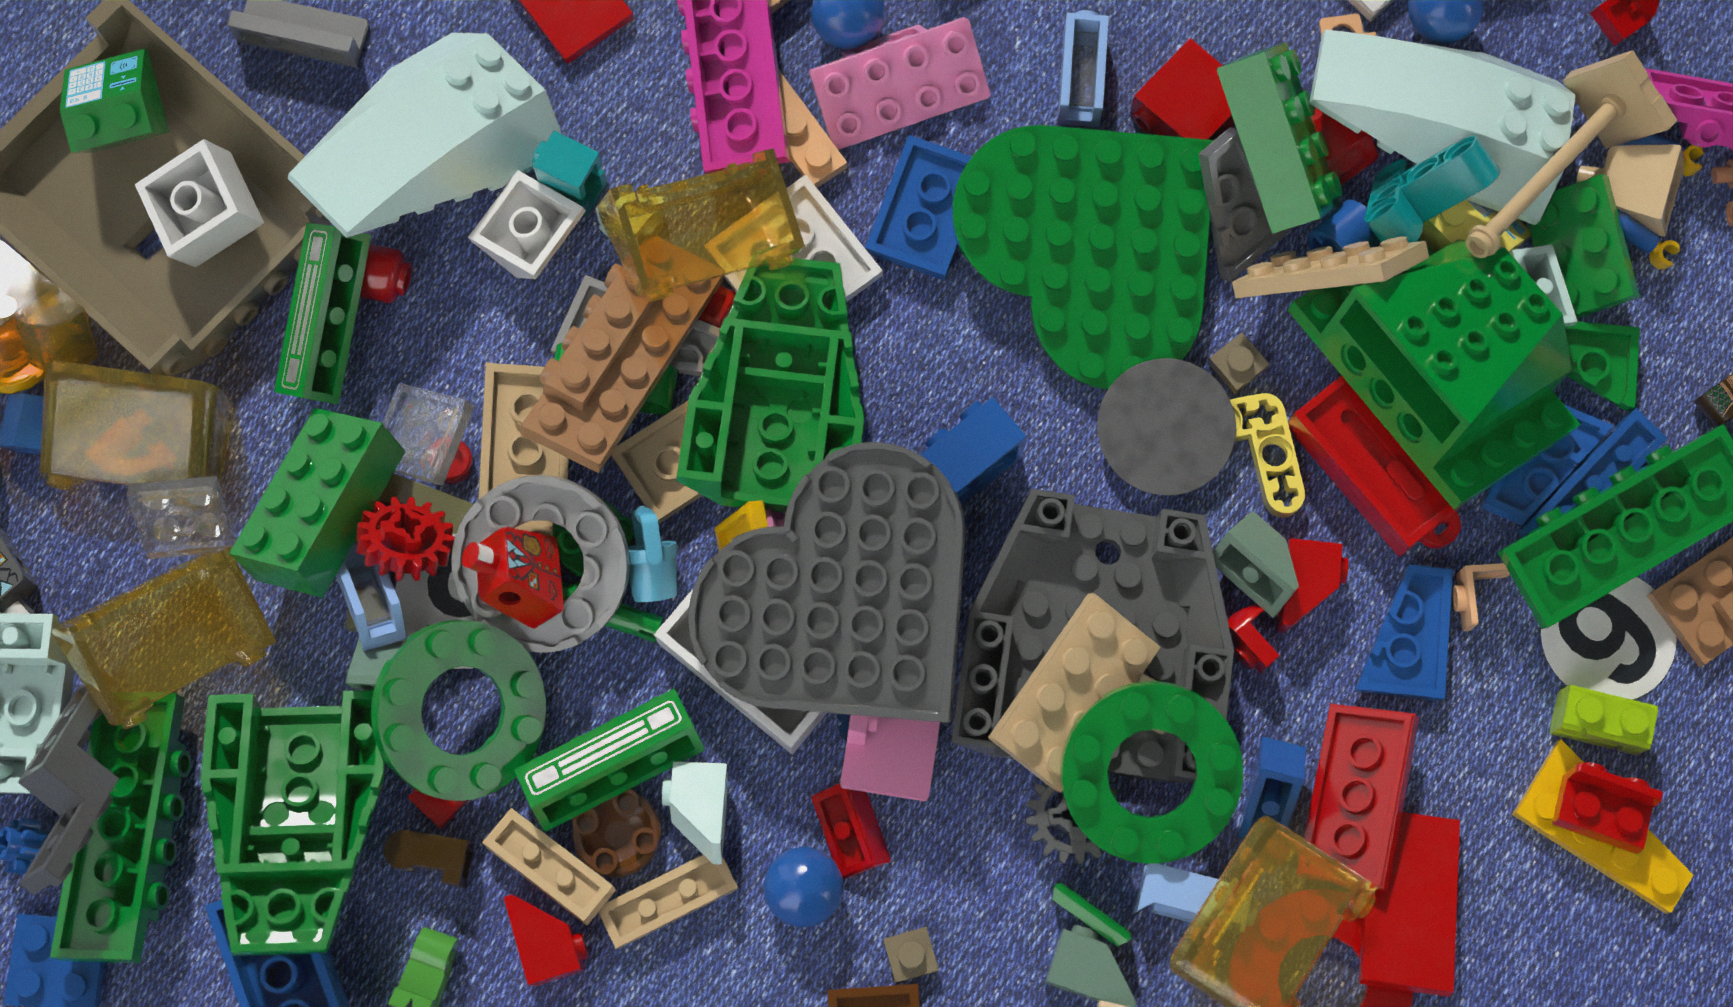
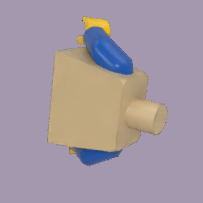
[1576,134,1704,270]

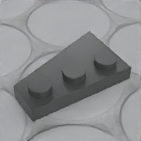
[1199,127,1292,282]

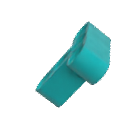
[1364,135,1501,243]

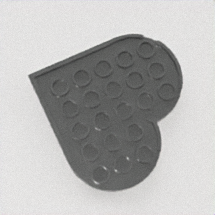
[688,442,965,723]

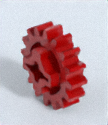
[356,497,455,581]

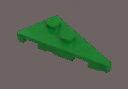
[1565,321,1640,411]

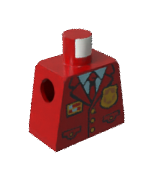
[462,527,564,629]

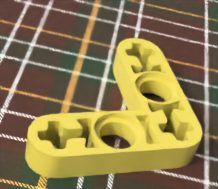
[1230,393,1305,518]

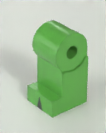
[388,927,459,1007]

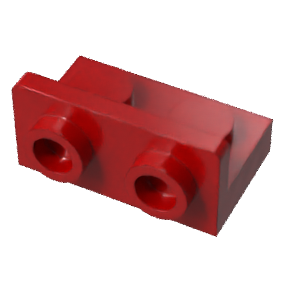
[1552,762,1663,854]

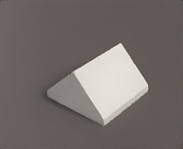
[468,170,586,279]

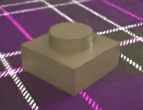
[1207,332,1270,394]
[883,926,939,984]

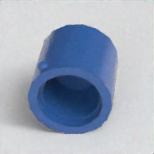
[1307,200,1380,252]

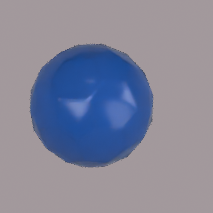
[811,0,886,50]
[1408,0,1484,44]
[763,846,844,928]

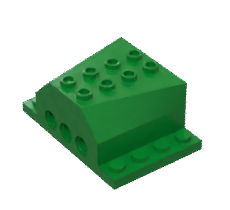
[1287,238,1581,510]

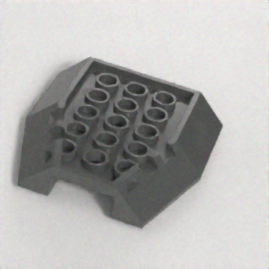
[951,489,1234,783]

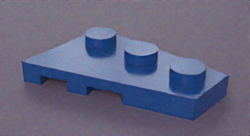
[1482,405,1614,526]
[1353,564,1453,701]

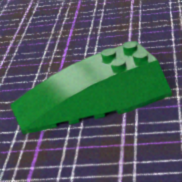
[676,253,864,513]
[201,690,385,955]

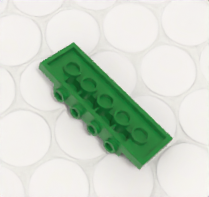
[1498,424,1733,629]
[50,693,191,963]

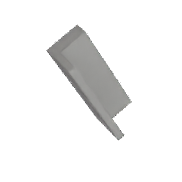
[227,0,369,68]

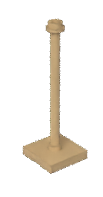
[1466,50,1677,258]

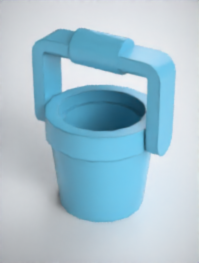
[628,506,678,602]

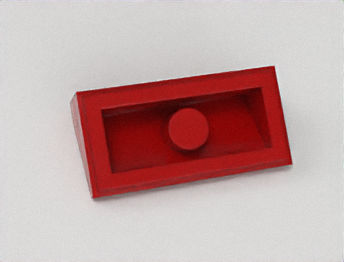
[810,783,891,880]

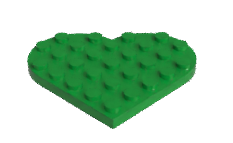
[952,125,1214,390]

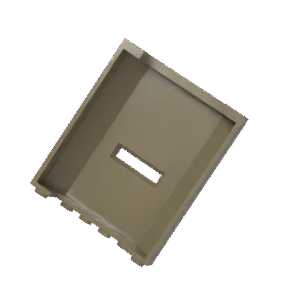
[0,0,331,382]

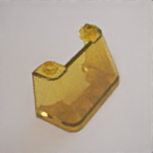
[597,148,805,302]
[39,361,236,509]
[51,547,276,729]
[1170,816,1377,1007]

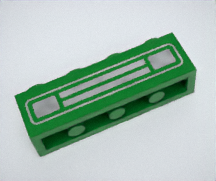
[274,222,371,405]
[514,688,705,832]

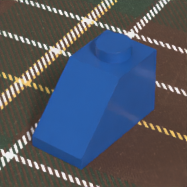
[1238,736,1306,848]

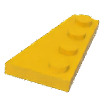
[1512,739,1693,914]

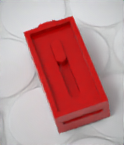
[1288,375,1467,558]

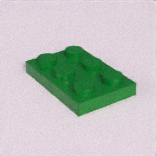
[1528,174,1640,319]

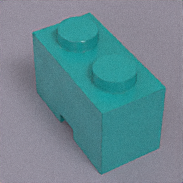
[532,130,608,217]

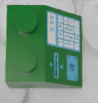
[60,49,170,153]

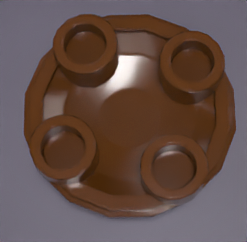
[572,789,661,878]

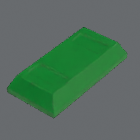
[1052,882,1131,947]

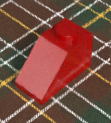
[1276,538,1348,633]
[503,894,589,987]

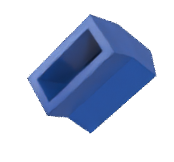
[0,394,59,456]

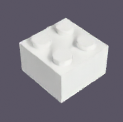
[135,139,264,268]

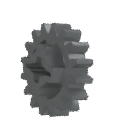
[1025,784,1117,865]

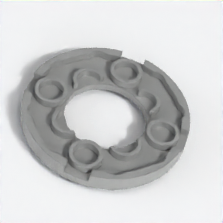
[451,475,630,653]

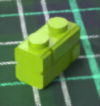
[1550,685,1658,755]

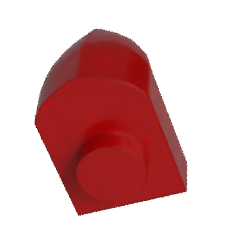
[1589,0,1660,47]
[1227,603,1280,674]

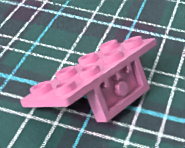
[809,17,990,150]
[840,715,940,801]

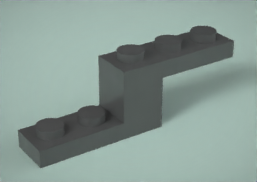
[18,671,119,895]

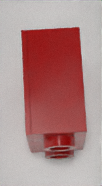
[1130,38,1234,140]

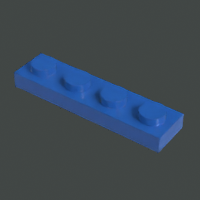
[1517,408,1668,537]

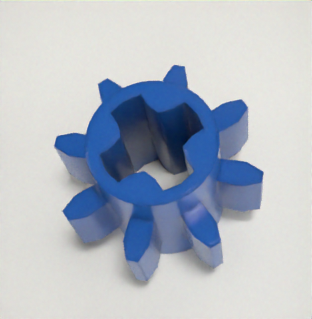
[0,818,49,875]

